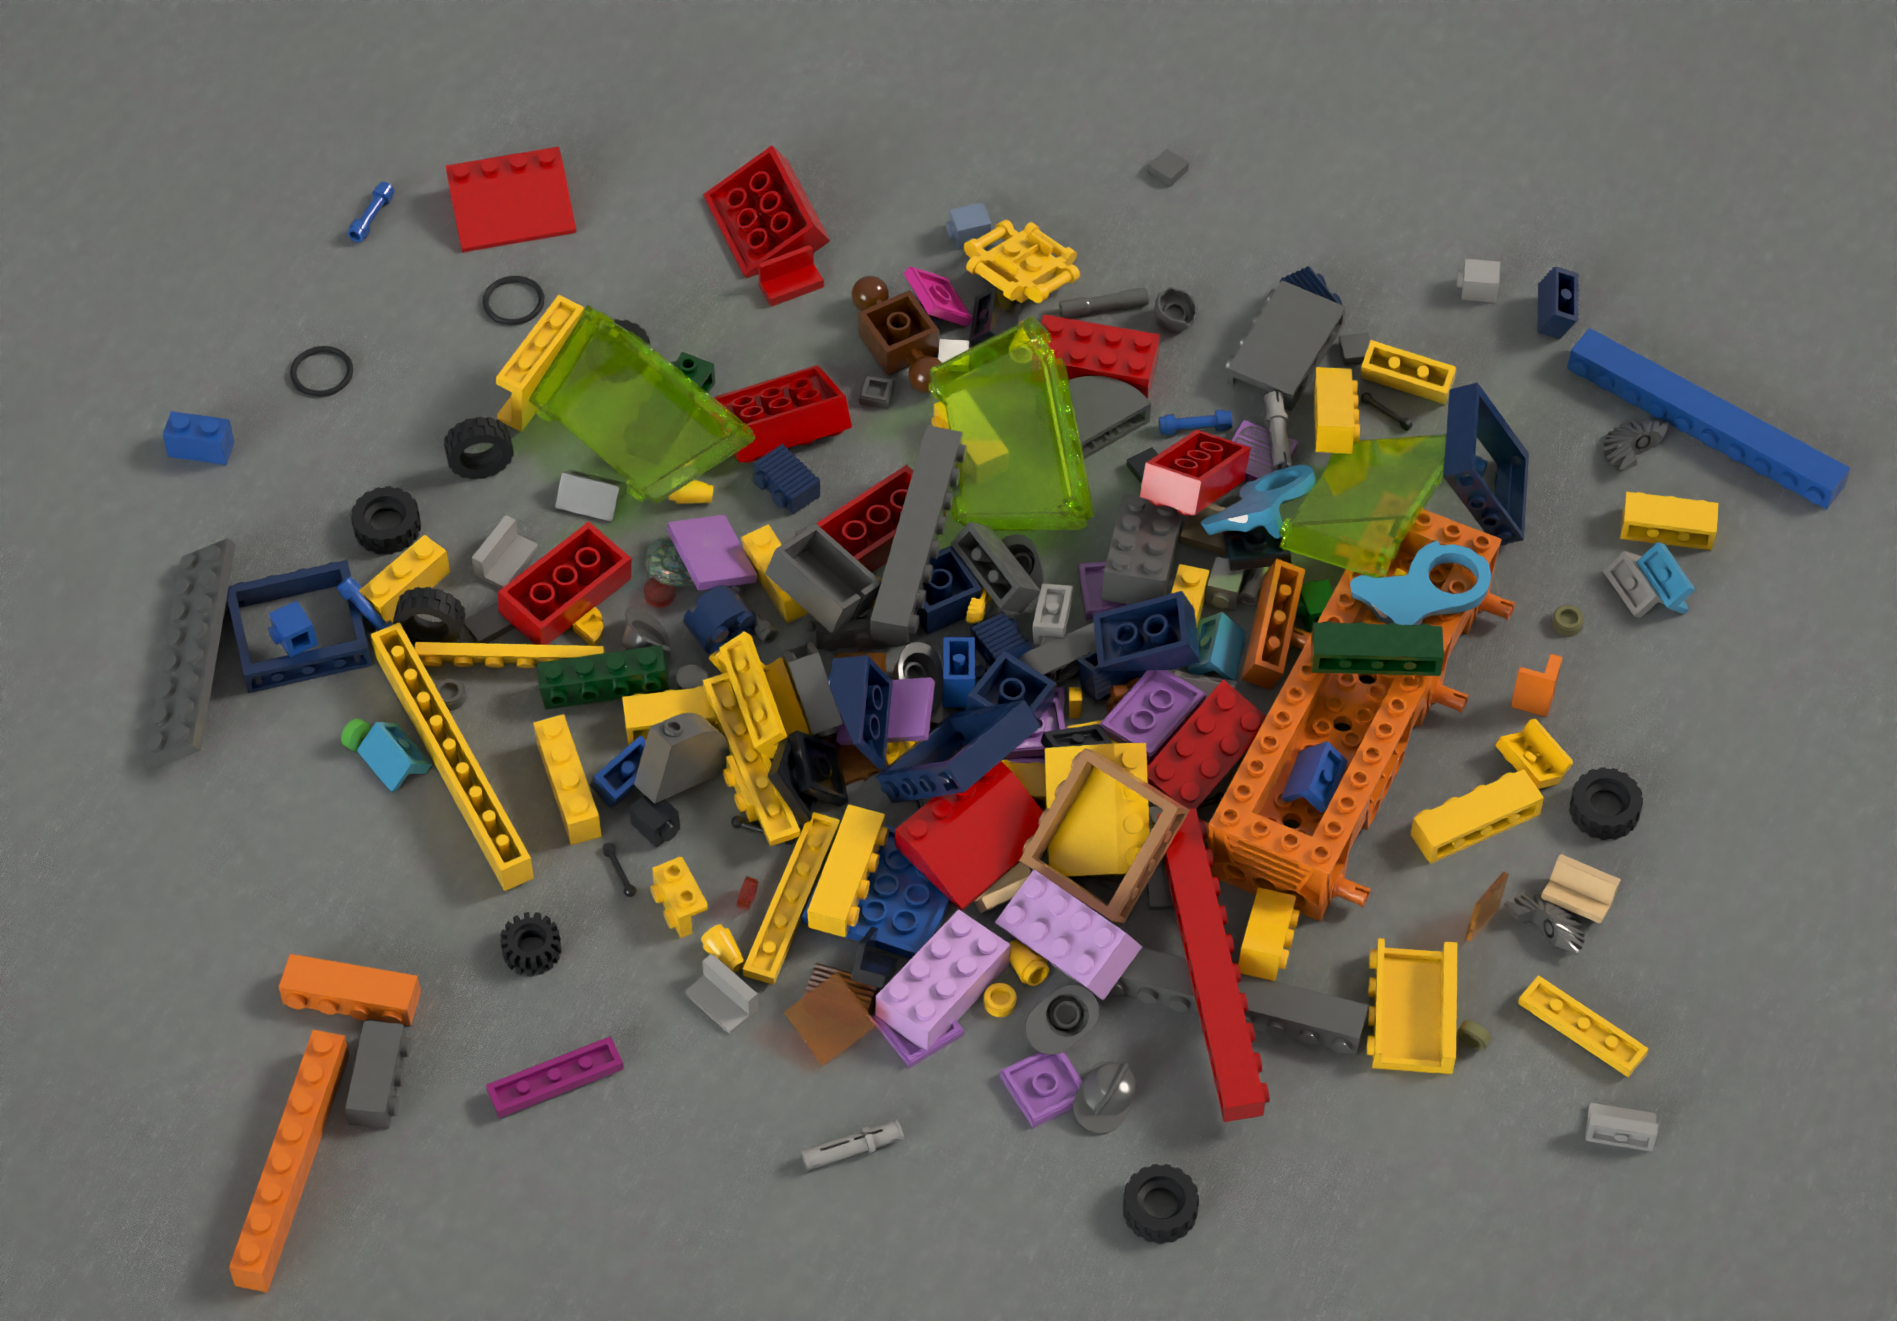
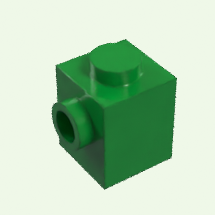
[1296,579,1333,632]

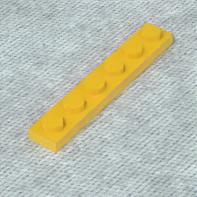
[415,642,606,669]
[703,672,800,847]
[743,812,840,985]

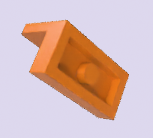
[1511,654,1563,717]

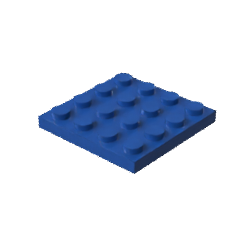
[802,824,951,959]

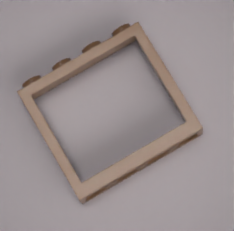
[1019,748,1190,923]

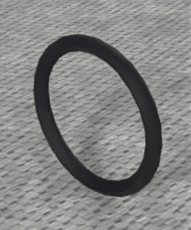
[482,276,545,325]
[290,346,353,397]

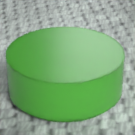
[341,718,371,752]

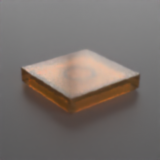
[784,972,877,1066]

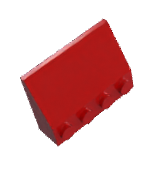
[703,145,830,278]
[445,146,576,252]
[707,365,852,463]
[895,761,1043,911]

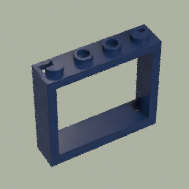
[1443,382,1529,546]
[227,560,372,693]
[876,700,1041,803]

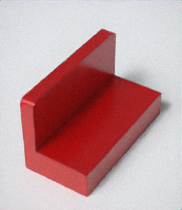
[758,245,824,307]

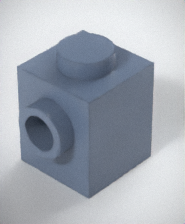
[946,203,991,250]

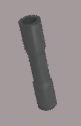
[1059,287,1149,318]

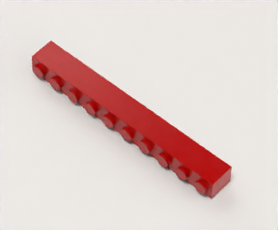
[1157,808,1270,1122]

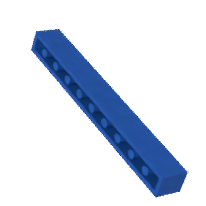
[1567,328,1850,509]

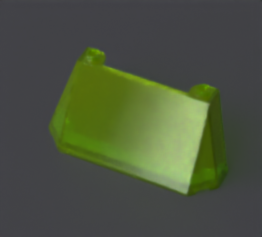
[529,305,756,503]
[929,316,1095,531]
[1279,434,1446,578]

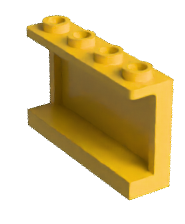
[496,295,585,432]
[719,631,813,760]
[1366,938,1457,1074]

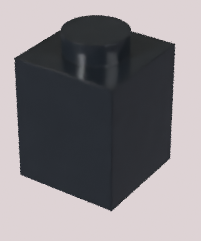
[629,795,680,848]

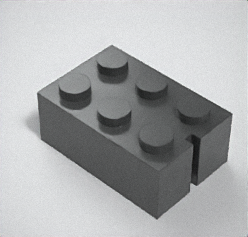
[765,524,881,634]

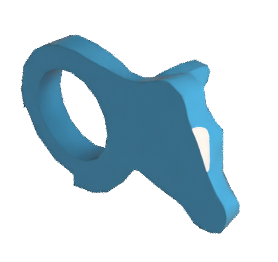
[1201,465,1317,538]
[1350,540,1492,625]

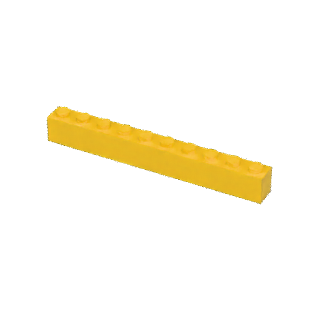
[371,622,534,891]

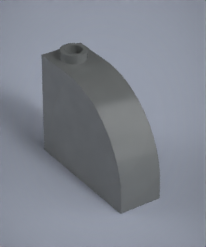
[1035,376,1151,463]
[783,641,843,737]
[634,713,729,803]

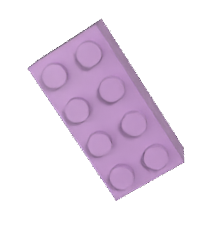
[995,870,1142,1000]
[875,909,1011,1051]

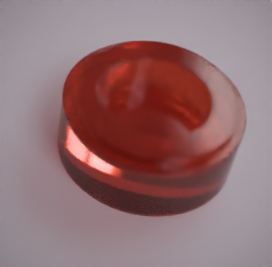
[644,576,675,607]
[736,876,759,910]

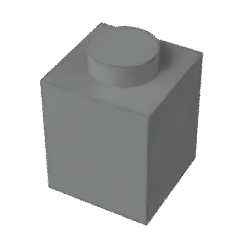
[1456,259,1500,303]
[1206,557,1246,610]

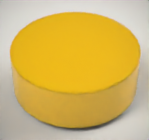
[983,983,1017,1017]

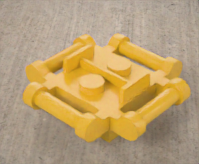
[964,219,1080,303]

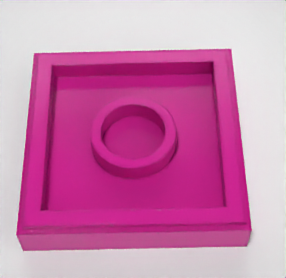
[903,266,972,327]

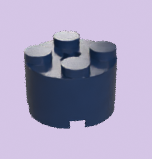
[683,585,756,654]

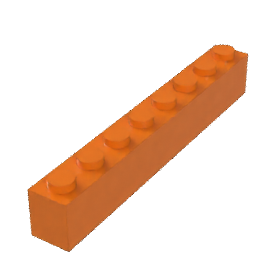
[229,1029,350,1293]

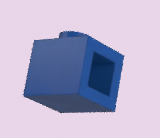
[268,601,318,658]

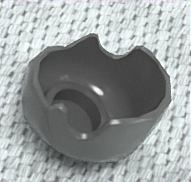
[1153,287,1198,331]

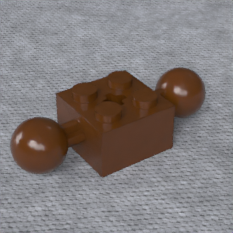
[851,276,947,394]

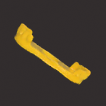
[966,583,992,624]

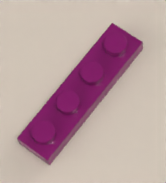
[486,1036,624,1118]

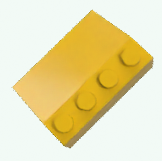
[1044,743,1149,878]

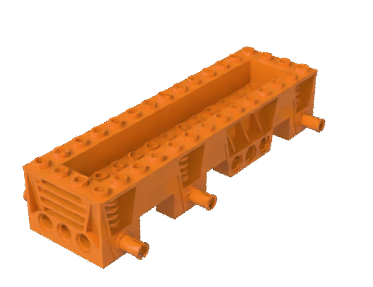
[1198,495,1516,922]

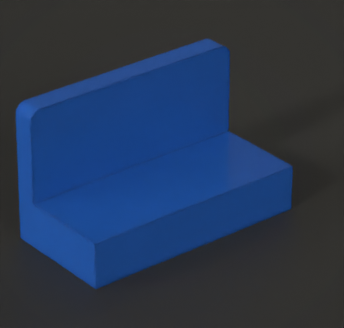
[1281,741,1348,813]

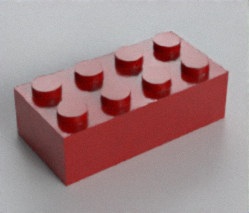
[1031,314,1160,399]
[1139,429,1251,516]
[816,464,946,573]
[498,521,632,645]
[1147,679,1266,809]

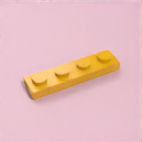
[1518,975,1649,1078]

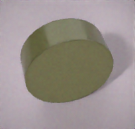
[1552,605,1584,637]
[1457,1020,1492,1050]

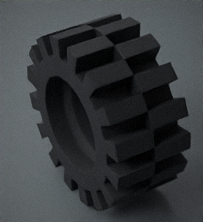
[500,912,562,976]

